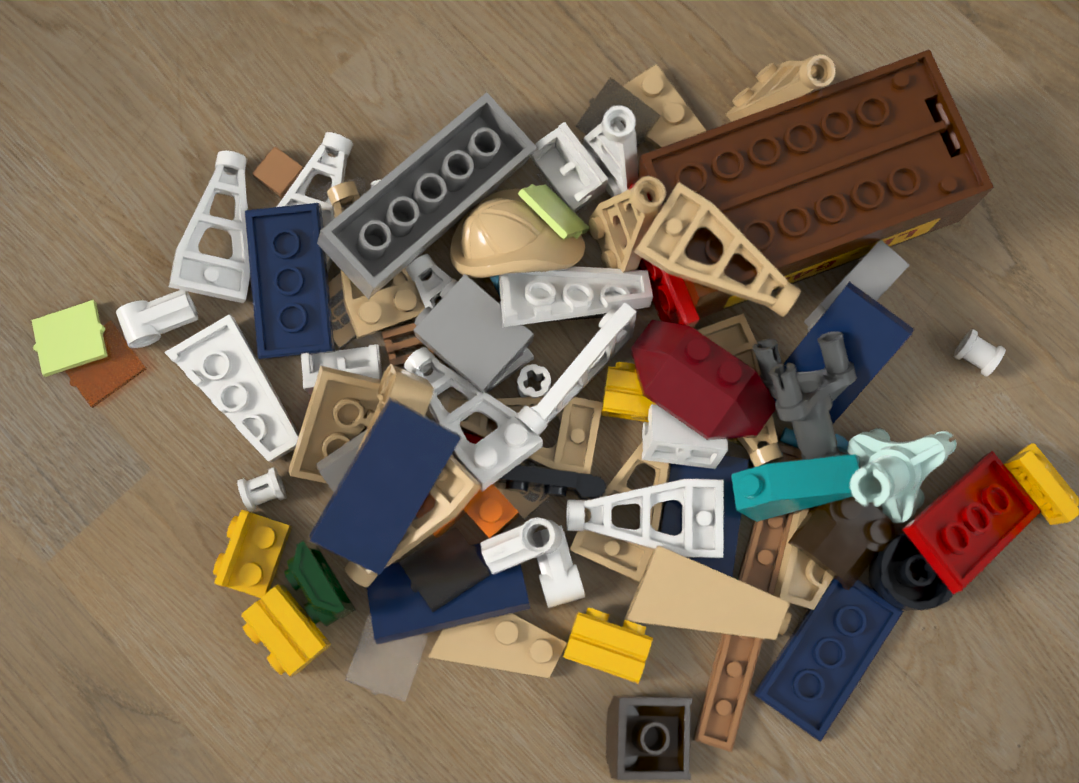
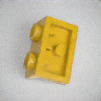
[1004,443,1079,525]
[213,510,292,598]

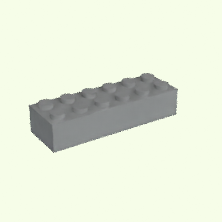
[317,92,537,299]

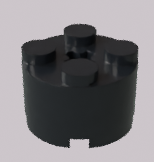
[868,533,954,611]

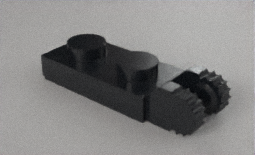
[498,465,607,500]

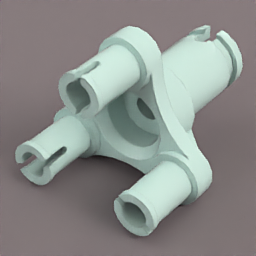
[848,428,957,523]

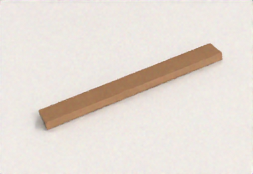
[693,443,802,752]

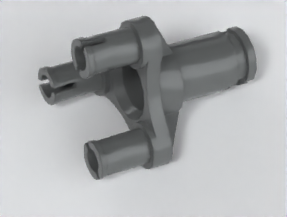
[752,331,857,460]

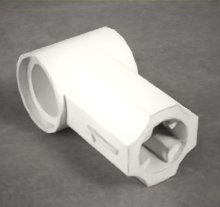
[116,290,198,348]
[480,518,562,574]
[533,525,585,608]

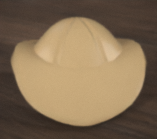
[450,189,585,278]

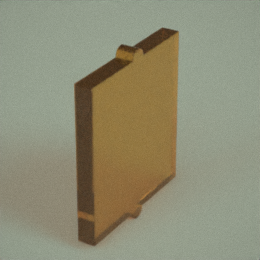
[65,320,147,408]

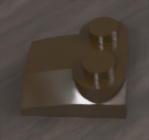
[788,496,895,590]
[606,695,692,780]

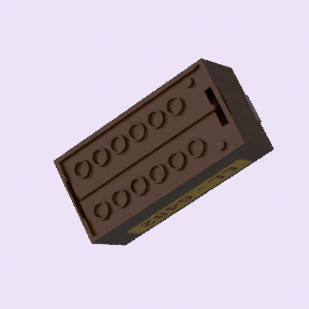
[638,49,994,319]

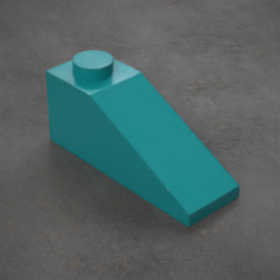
[731,454,861,522]

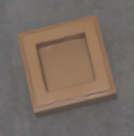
[252,146,304,199]

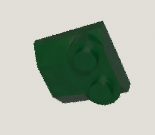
[284,540,356,627]

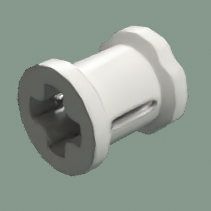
[953,329,1006,377]
[517,364,551,398]
[237,467,287,512]

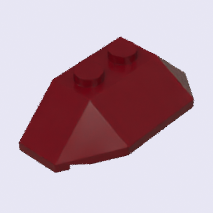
[630,319,776,440]

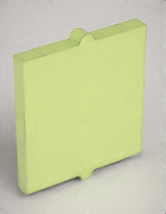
[518,184,589,239]
[32,300,108,377]

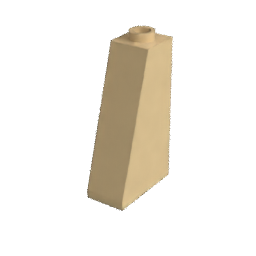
[625,545,791,640]

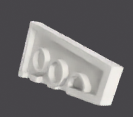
[499,266,653,327]
[164,314,299,463]

